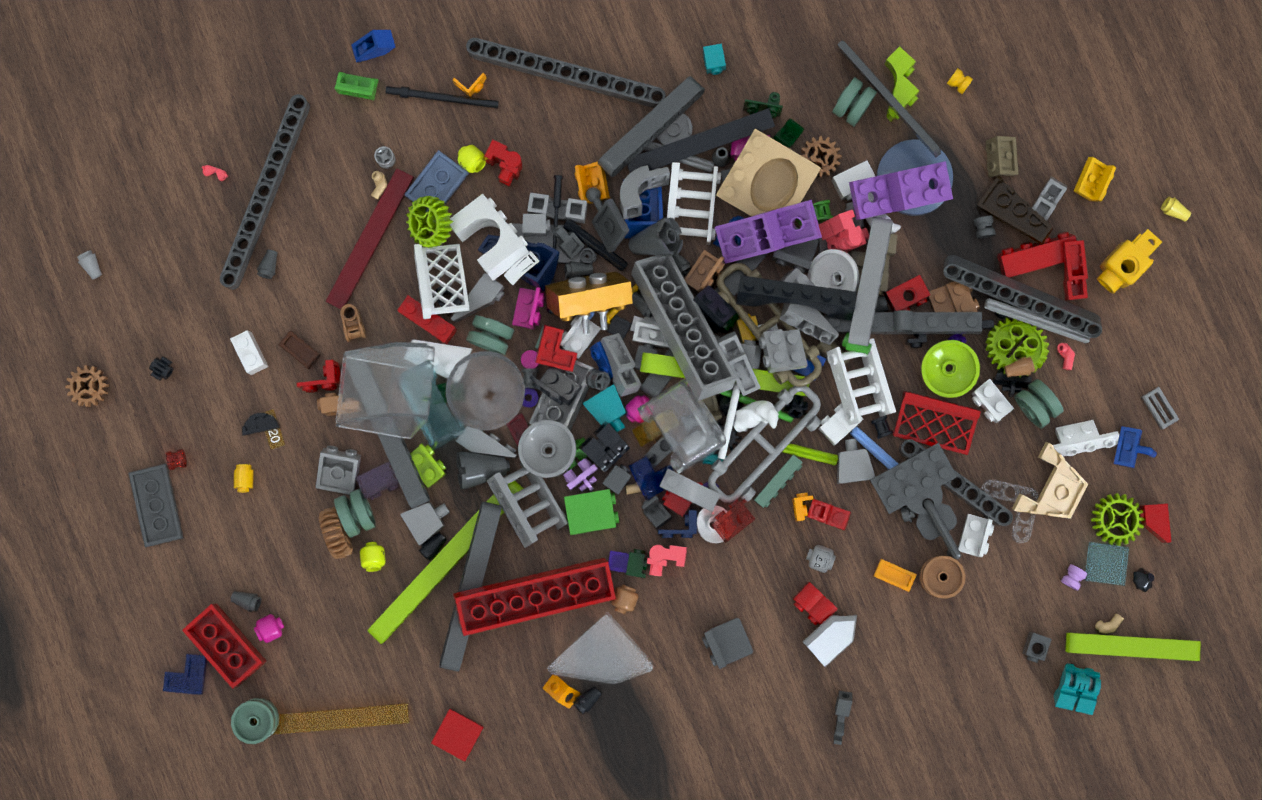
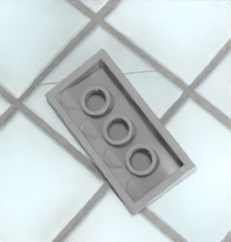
[529,360,595,431]

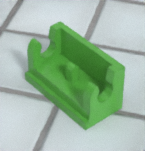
[335,72,379,100]

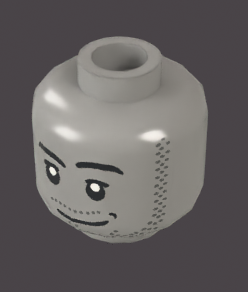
[806,545,836,573]

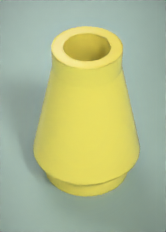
[1161,197,1191,222]

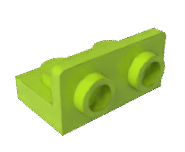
[410,443,447,488]

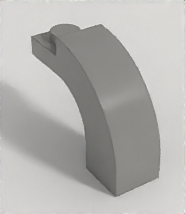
[619,165,670,220]

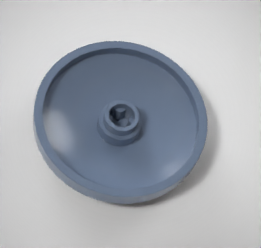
[876,139,953,216]

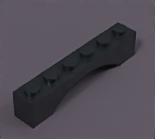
[736,275,856,321]

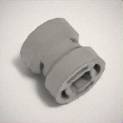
[374,146,396,169]

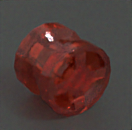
[166,449,187,470]

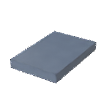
[404,150,469,212]

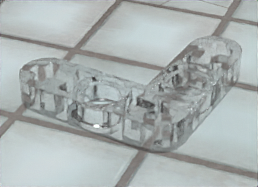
[982,480,1039,543]

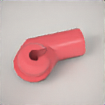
[1057,343,1075,370]

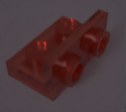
[711,499,755,543]

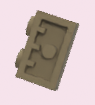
[986,136,1019,177]

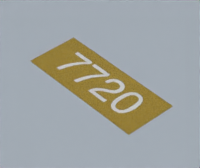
[263,409,285,450]

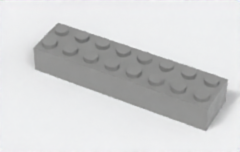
[631,255,737,401]

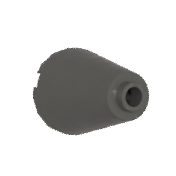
[629,217,683,256]
[456,451,510,490]

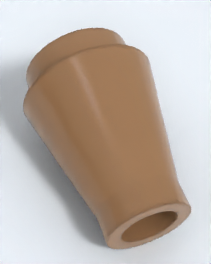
[1004,357,1035,377]

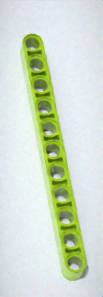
[367,481,524,644]

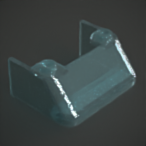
[398,360,466,451]

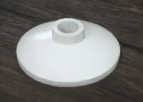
[697,505,733,543]

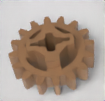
[801,136,842,178]
[65,365,109,407]

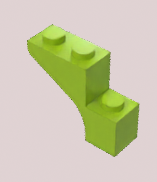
[884,46,919,122]

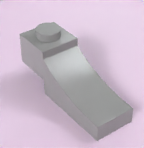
[1032,176,1067,221]
[717,331,761,396]
[600,333,642,397]
[660,469,721,512]

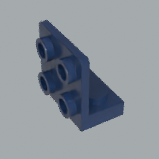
[658,510,697,538]

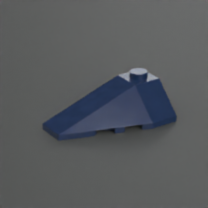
[478,234,560,292]

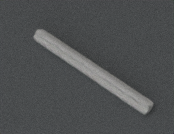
[984,298,1091,343]

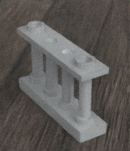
[487,463,568,548]

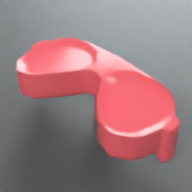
[202,165,228,182]

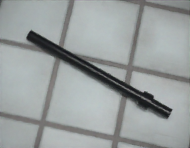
[386,86,499,109]

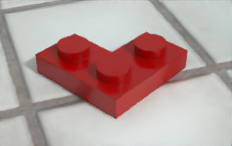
[535,325,578,372]

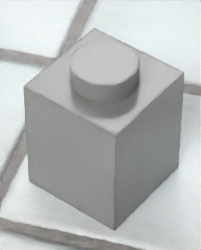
[522,214,550,236]

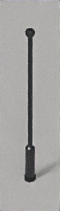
[547,175,563,314]

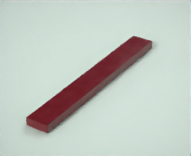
[325,168,414,310]

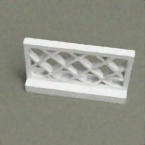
[414,244,469,319]

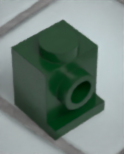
[626,549,647,578]

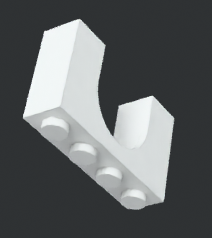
[450,194,529,281]

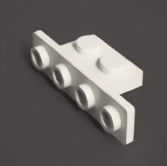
[1043,420,1119,461]

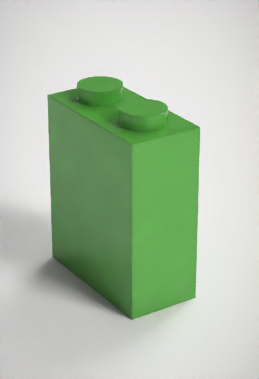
[564,489,620,535]

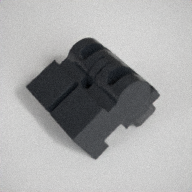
[579,421,630,472]

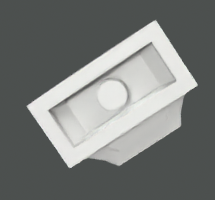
[632,316,670,349]

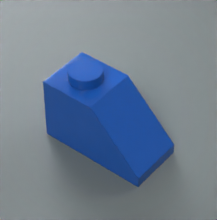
[351,30,396,62]

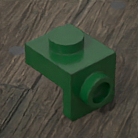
[773,118,804,149]

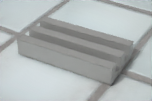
[1141,387,1179,430]

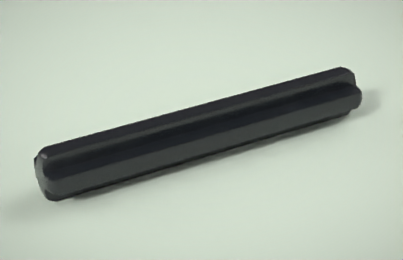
[563,219,628,271]

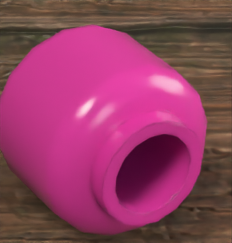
[625,395,654,423]
[254,614,284,643]

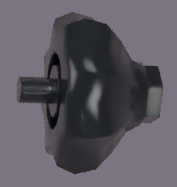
[1132,568,1155,592]

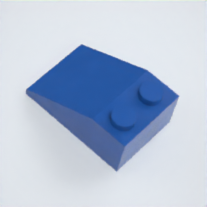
[623,179,663,238]

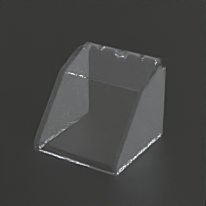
[335,342,435,439]
[546,612,653,684]

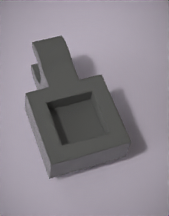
[551,226,585,259]

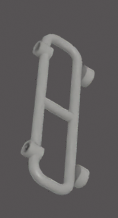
[708,386,821,503]

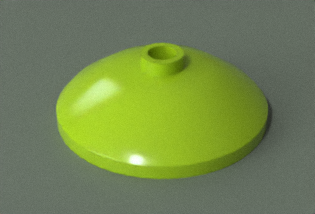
[921,340,980,398]

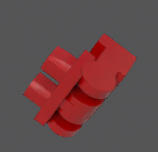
[484,139,522,187]

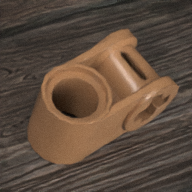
[340,304,366,342]

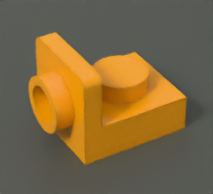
[792,492,813,522]

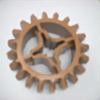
[319,507,353,559]

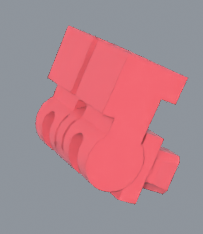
[819,210,869,253]
[647,545,687,576]

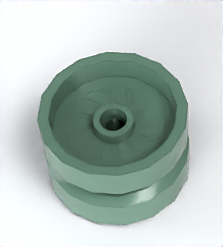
[832,77,878,127]
[466,315,515,355]
[1014,379,1064,429]
[334,489,376,538]
[231,698,279,744]

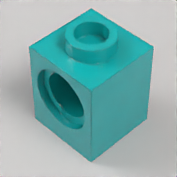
[703,43,726,75]

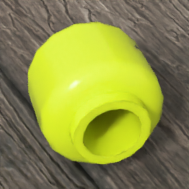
[457,145,486,173]
[360,542,386,572]

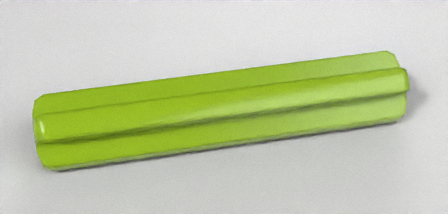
[782,444,838,465]

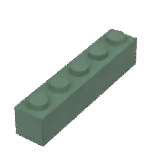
[754,454,803,508]

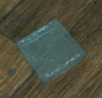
[1085,542,1129,586]

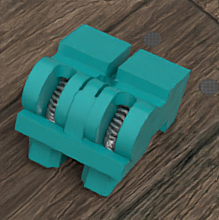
[1054,663,1101,715]

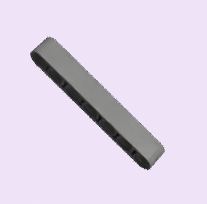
[848,217,893,346]

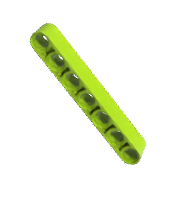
[1065,633,1201,661]

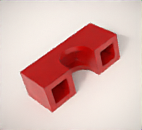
[397,295,457,345]

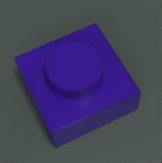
[608,551,629,573]

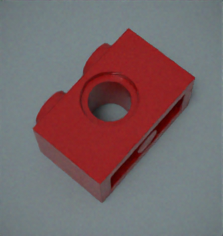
[884,275,931,312]

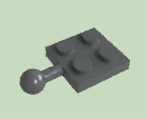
[586,187,629,253]

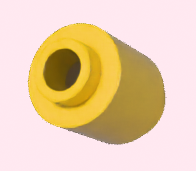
[234,464,253,493]

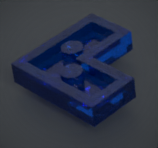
[628,456,674,500]
[163,654,207,695]

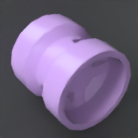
[1061,564,1087,591]

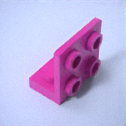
[512,287,545,330]

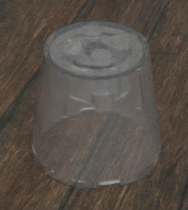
[446,351,525,430]

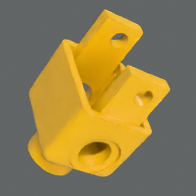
[1097,229,1162,294]

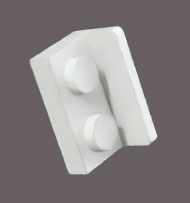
[560,316,601,360]
[971,379,1014,423]
[958,514,994,557]

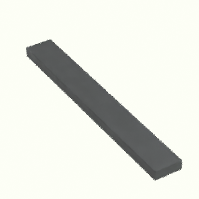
[837,40,941,158]

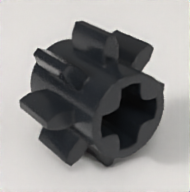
[149,356,174,381]
[784,395,808,419]

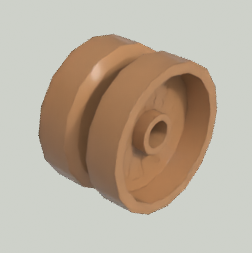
[919,556,966,599]

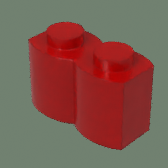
[792,582,838,626]

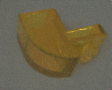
[632,408,679,447]

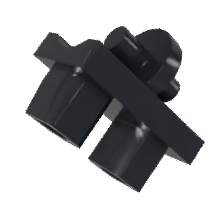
[993,367,1032,397]

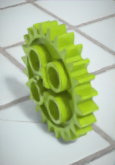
[985,318,1049,377]

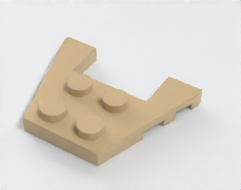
[1012,442,1088,519]

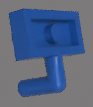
[1114,426,1157,468]

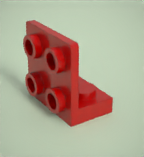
[296,360,342,393]

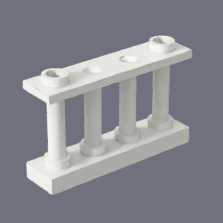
[667,162,721,245]
[826,338,896,425]

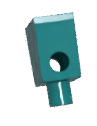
[583,384,626,433]

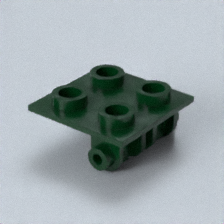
[743,92,783,118]

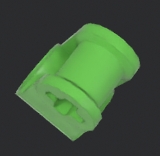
[796,200,834,225]

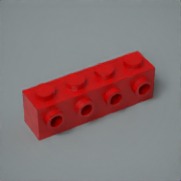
[997,232,1077,278]

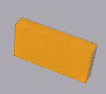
[873,559,917,592]

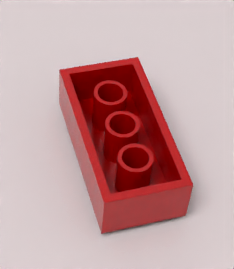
[182,603,267,689]

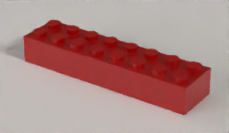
[453,558,616,636]

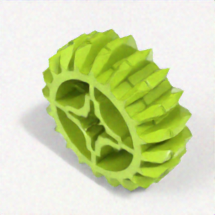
[406,196,454,248]
[1091,493,1144,546]

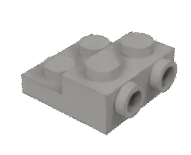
[759,329,807,373]
[316,446,361,495]

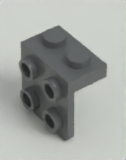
[772,238,819,273]
[702,618,753,669]

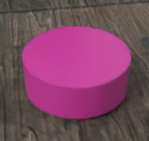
[521,350,539,369]

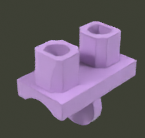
[563,458,598,492]

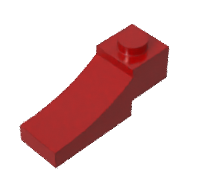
[1063,240,1088,300]

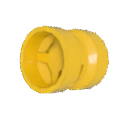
[947,68,973,94]

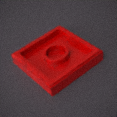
[431,708,484,762]

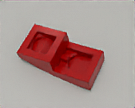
[807,499,851,531]

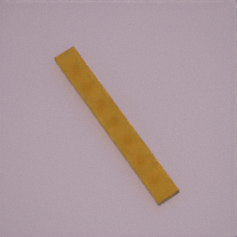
[253,703,410,735]

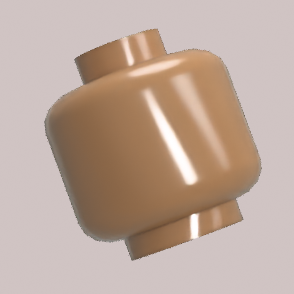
[611,584,639,614]

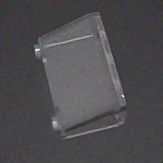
[638,379,726,474]

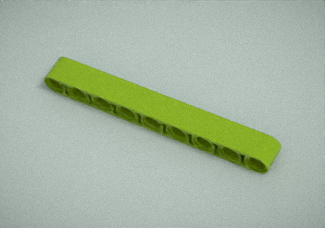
[640,352,809,396]

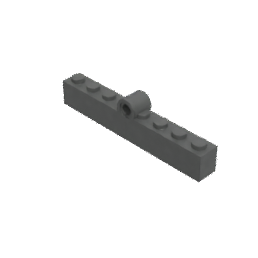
[825,310,982,335]

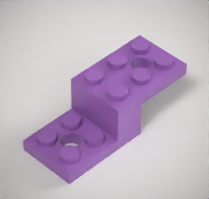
[849,161,953,220]
[715,200,822,264]

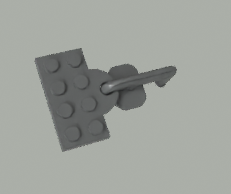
[870,443,961,560]

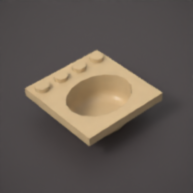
[716,129,821,217]

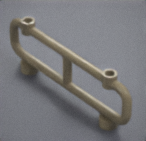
[717,263,822,387]

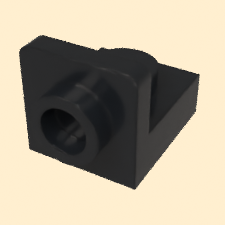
[905,334,927,348]

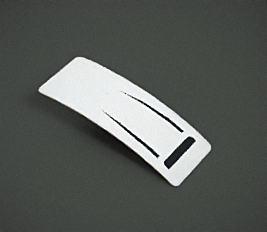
[504,251,539,285]

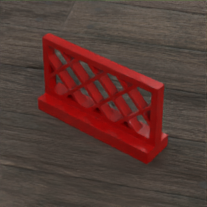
[893,391,981,455]

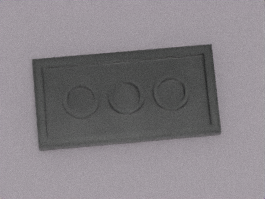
[128,464,184,547]

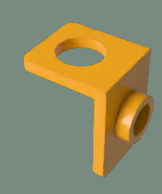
[452,73,487,97]
[543,673,580,708]

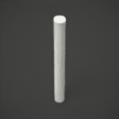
[718,382,740,459]

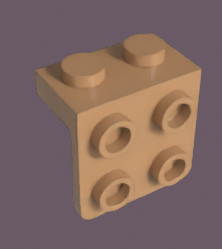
[684,250,725,293]

